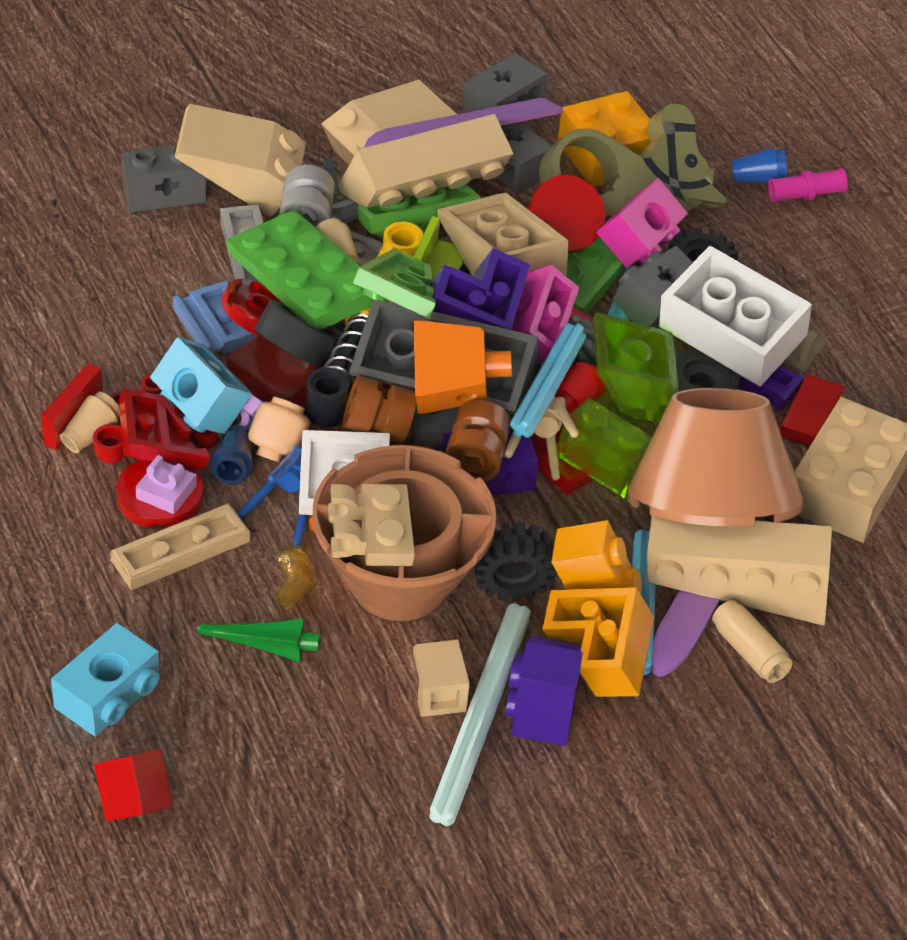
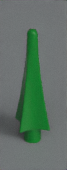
[197,619,322,663]

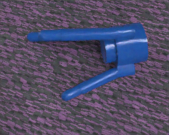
[237,447,309,547]

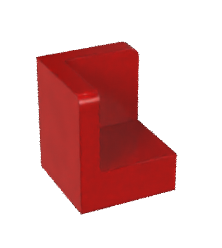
[94,749,172,821]

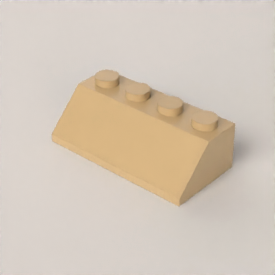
[338,114,513,208]

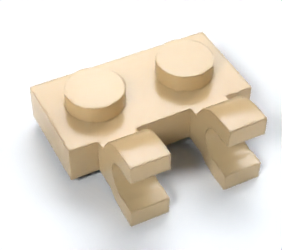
[328,484,415,566]

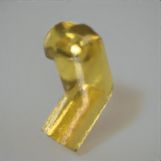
[275,547,314,610]

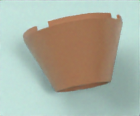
[627,388,804,527]
[313,445,496,621]

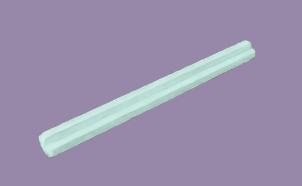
[429,603,531,826]

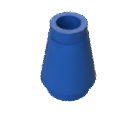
[731,147,787,184]

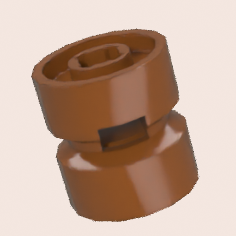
[342,375,416,444]
[445,400,511,482]

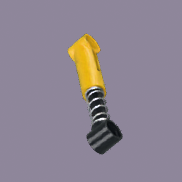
[305,222,424,427]

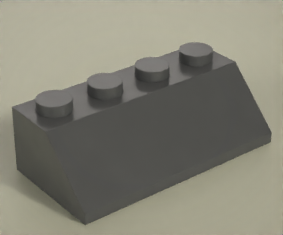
[349,299,538,415]

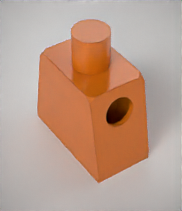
[414,321,512,414]

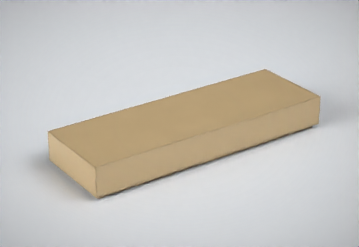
[110,503,250,591]

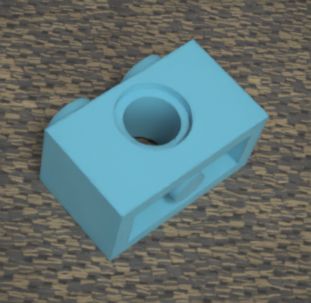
[150,337,252,434]
[51,623,160,737]

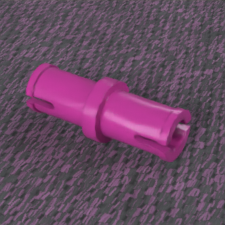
[768,168,848,203]

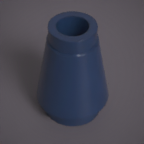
[210,425,253,485]

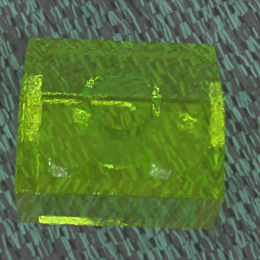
[593,312,679,423]
[557,398,652,498]

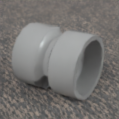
[279,165,335,227]

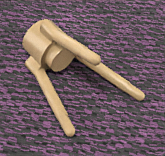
[504,397,579,481]

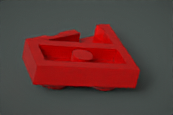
[119,388,210,470]

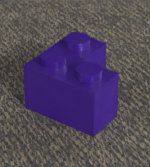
[430,248,530,330]
[505,635,583,746]

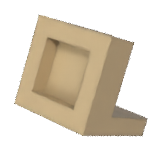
[413,639,469,717]

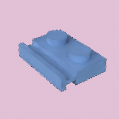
[173,280,261,355]

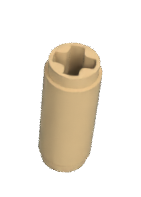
[712,600,793,683]

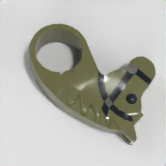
[539,104,727,223]

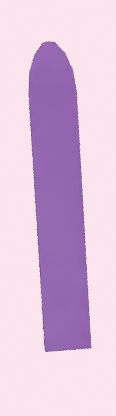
[364,97,563,148]
[651,516,768,677]

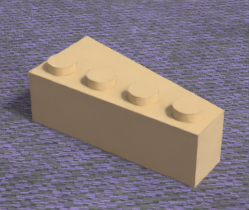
[647,516,832,626]

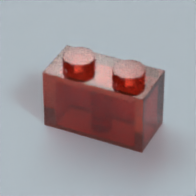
[227,334,317,415]

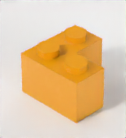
[543,587,654,697]

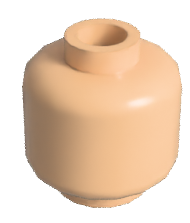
[248,396,310,463]

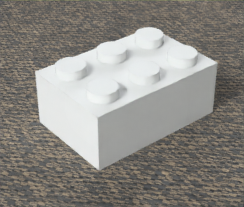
[659,246,812,387]

